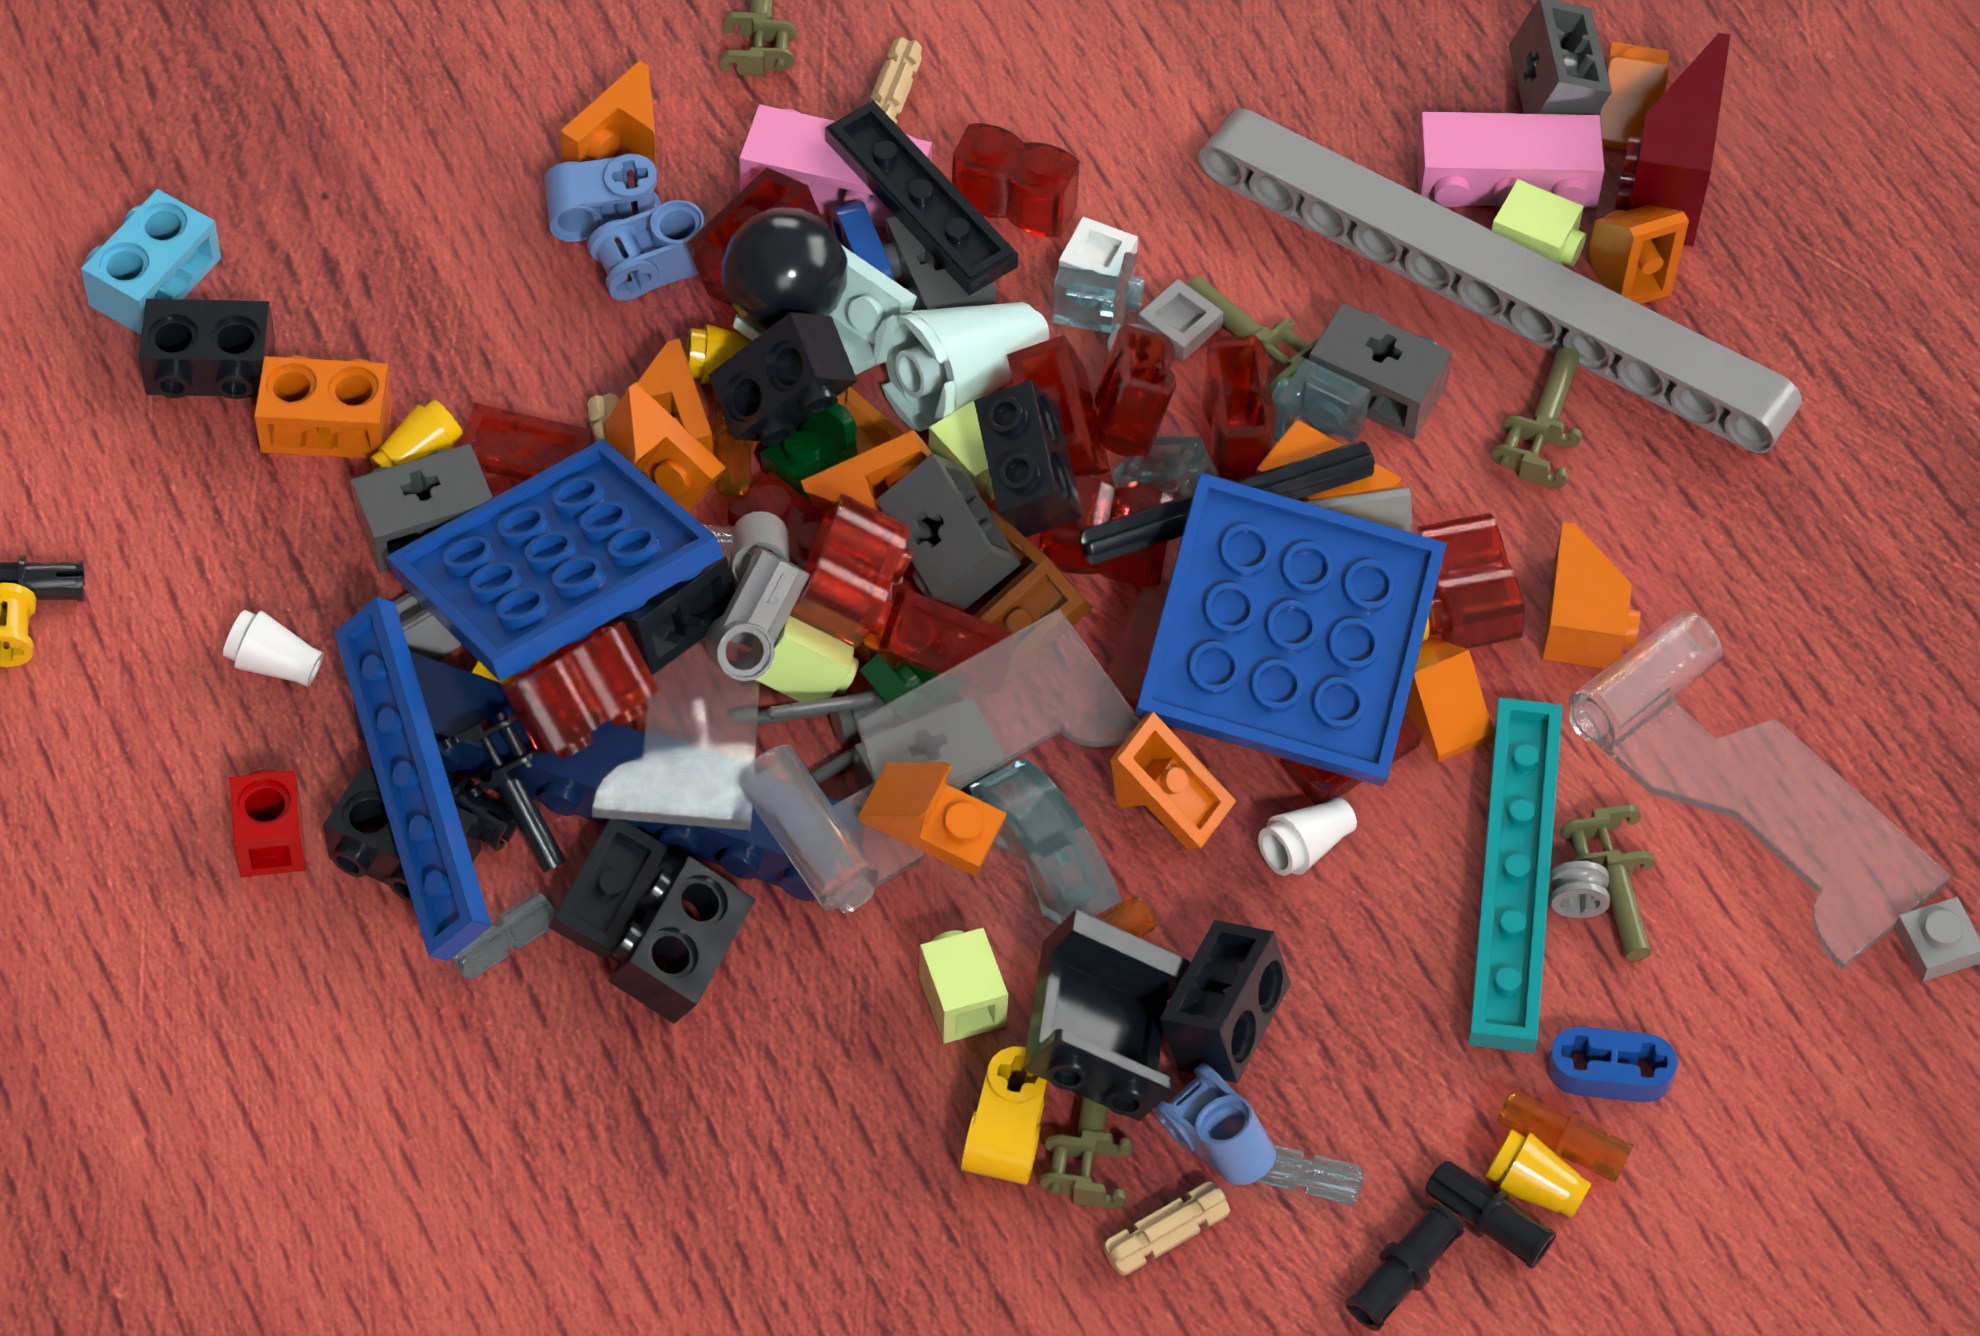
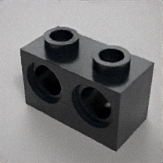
[139,299,275,399]
[708,312,857,446]
[974,380,1083,537]
[592,556,735,676]
[323,765,482,903]
[608,856,755,1024]
[1160,920,1291,1083]

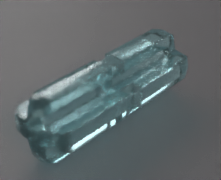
[451,893,556,979]
[1256,1144,1364,1205]

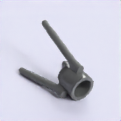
[729,688,894,790]

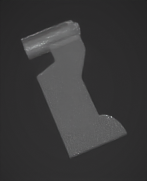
[592,524,769,830]
[736,608,1141,913]
[1569,610,1951,970]

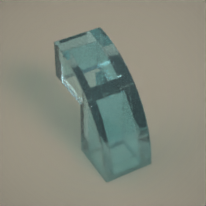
[969,758,1122,926]

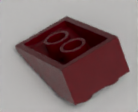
[1615,33,1730,246]

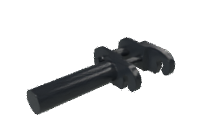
[441,711,566,872]

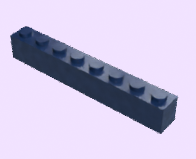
[353,651,864,906]

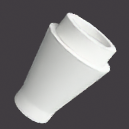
[223,610,324,687]
[1258,797,1357,876]

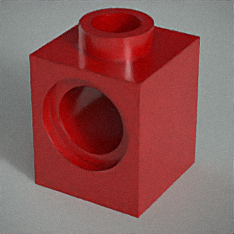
[229,769,306,878]

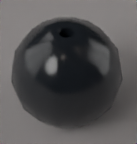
[721,207,848,331]

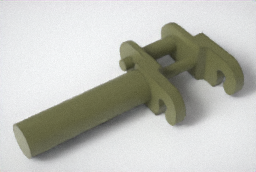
[718,0,797,76]
[1187,276,1318,400]
[1491,347,1582,488]
[1560,804,1655,961]
[1039,1096,1134,1209]

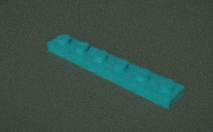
[1468,697,1563,1053]

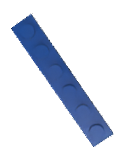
[334,597,492,961]

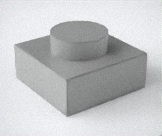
[1137,279,1224,362]
[1894,897,1980,982]

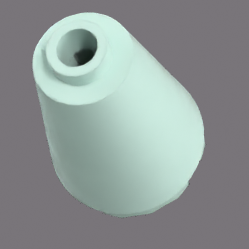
[874,302,1049,432]

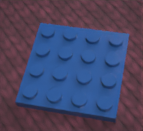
[386,439,724,681]
[1134,472,1447,787]

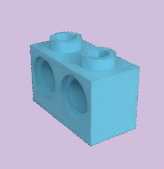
[81,189,221,335]

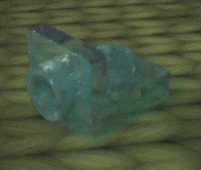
[1052,251,1146,333]
[1269,359,1371,443]
[1112,437,1219,499]

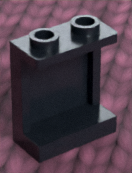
[1023,909,1190,1121]

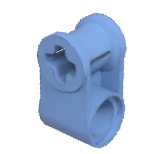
[543,154,661,242]
[587,200,709,301]
[1152,1063,1276,1185]

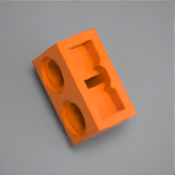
[254,355,393,459]

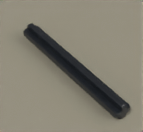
[1079,441,1375,564]

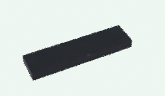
[825,100,1019,296]

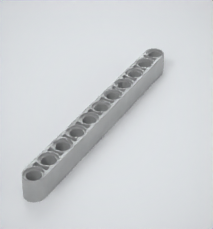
[1198,109,1802,453]

